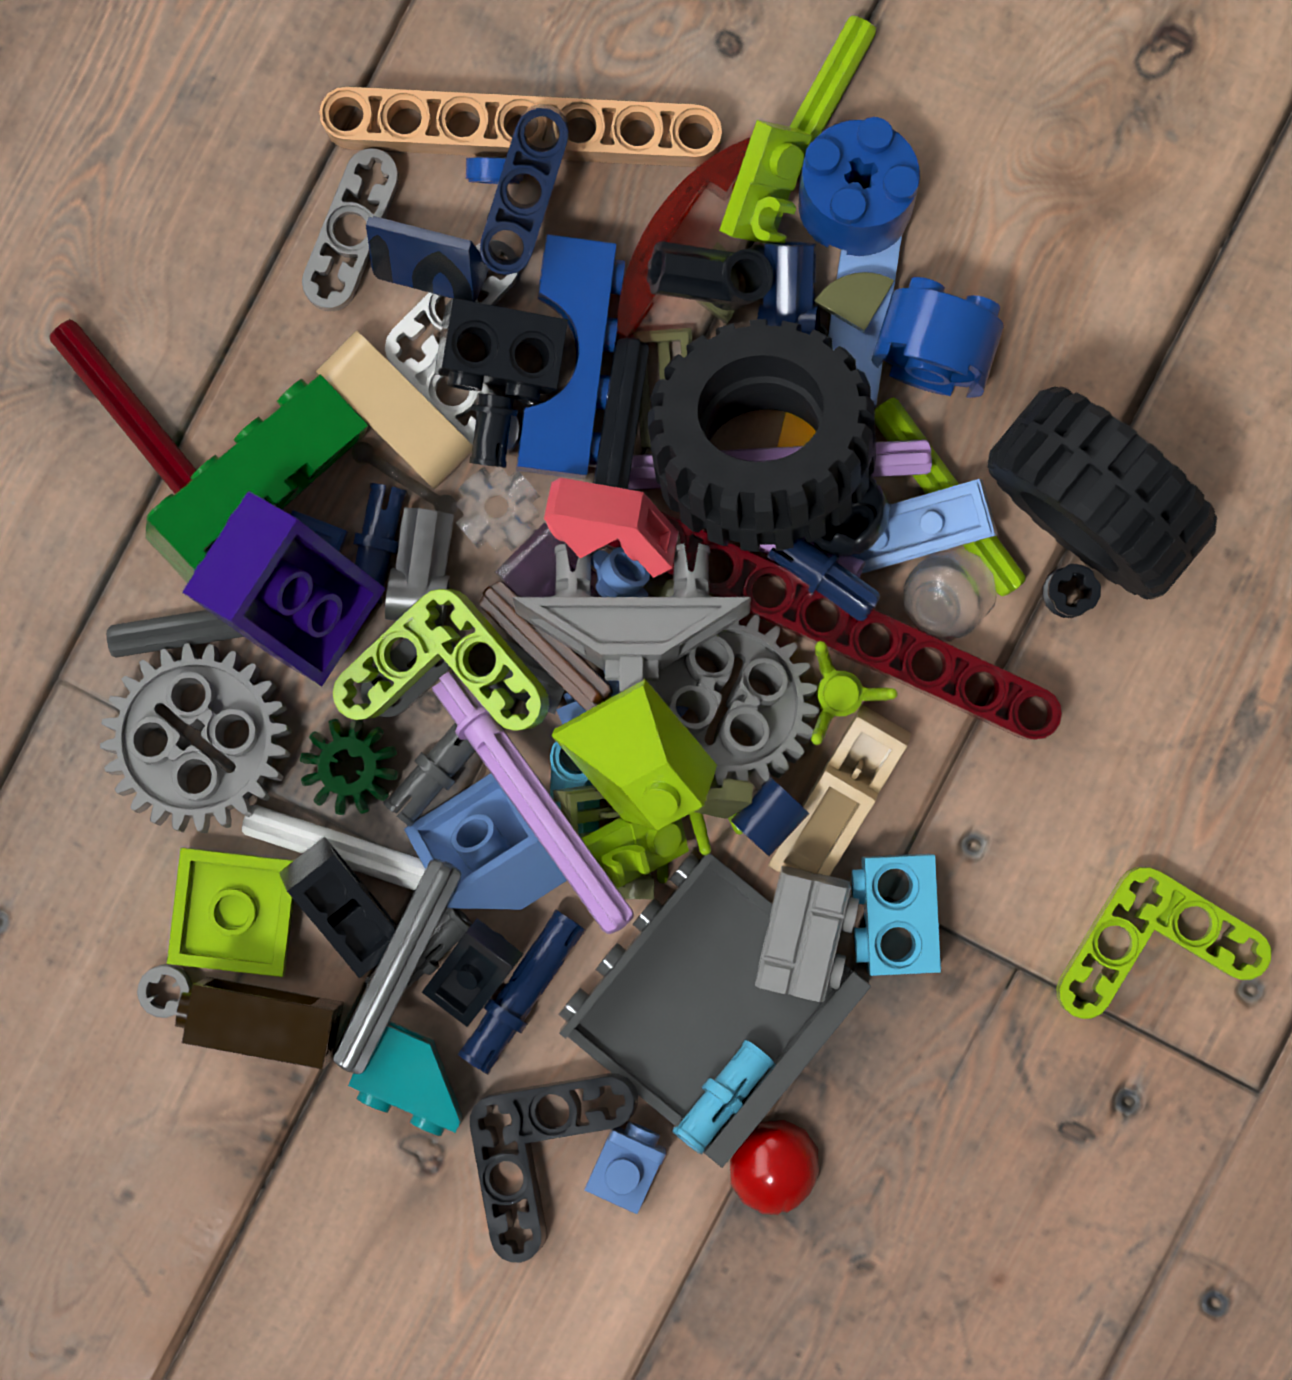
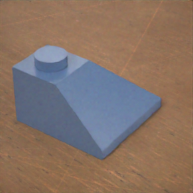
[404,774,567,910]

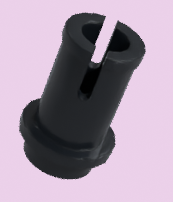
[469,393,518,468]

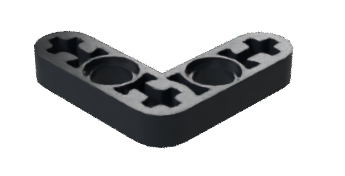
[470,1073,638,1263]

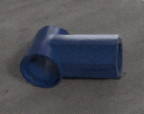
[757,241,820,335]
[731,778,810,857]

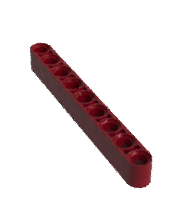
[605,511,1062,740]

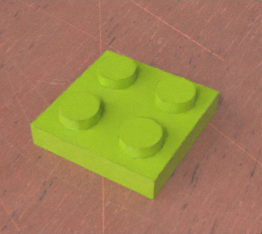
[167,847,294,977]

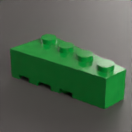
[145,374,368,583]

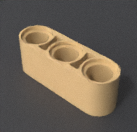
[316,330,473,490]

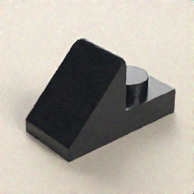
[421,918,524,1027]

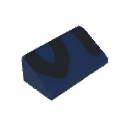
[366,216,489,302]

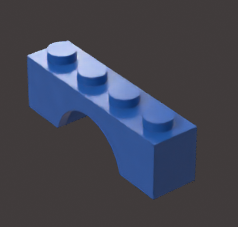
[515,234,625,480]

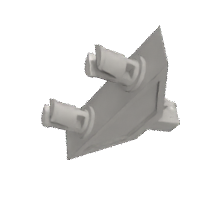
[512,544,751,693]

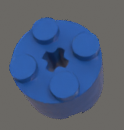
[798,117,920,256]
[871,277,1004,398]

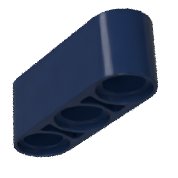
[479,104,569,275]

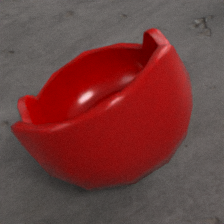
[730,1120,819,1215]

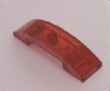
[618,137,751,339]

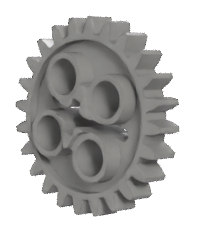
[648,615,819,790]
[100,643,292,833]

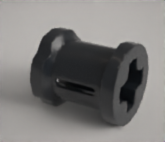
[1042,564,1101,618]

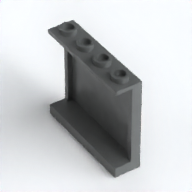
[558,853,871,1168]

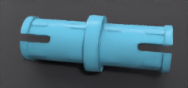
[672,1040,774,1155]

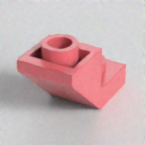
[544,477,678,578]

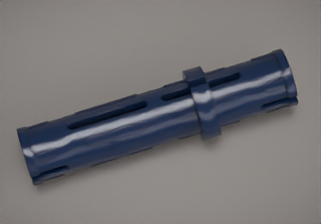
[458,909,586,1075]

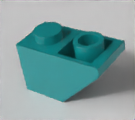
[348,1021,463,1136]

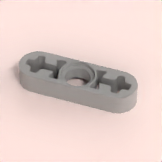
[302,148,400,312]

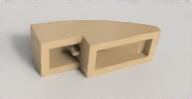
[768,704,912,876]

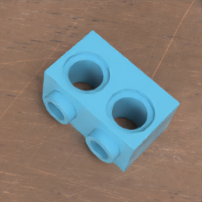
[851,853,941,976]

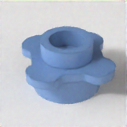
[591,547,650,597]

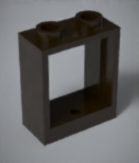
[175,977,344,1069]

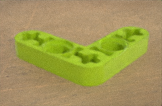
[333,589,550,731]
[1056,867,1271,1019]

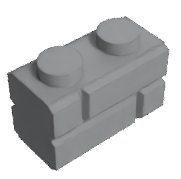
[755,866,859,1002]

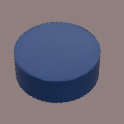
[465,158,523,184]

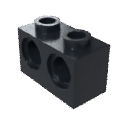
[434,298,568,402]
[279,837,397,978]

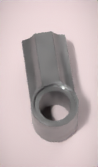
[384,507,454,627]

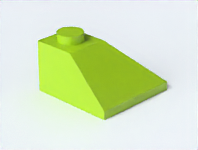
[552,679,717,830]

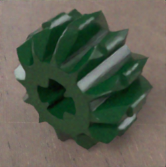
[300,719,399,815]

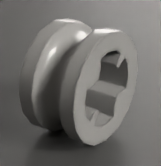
[137,964,192,1018]

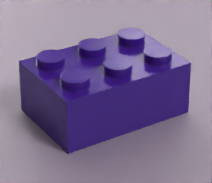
[182,491,386,687]

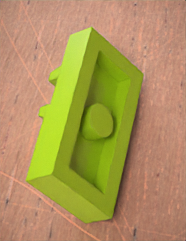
[719,120,812,244]
[581,817,689,889]

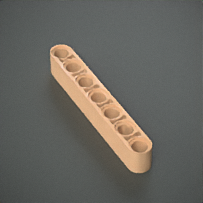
[319,87,722,167]

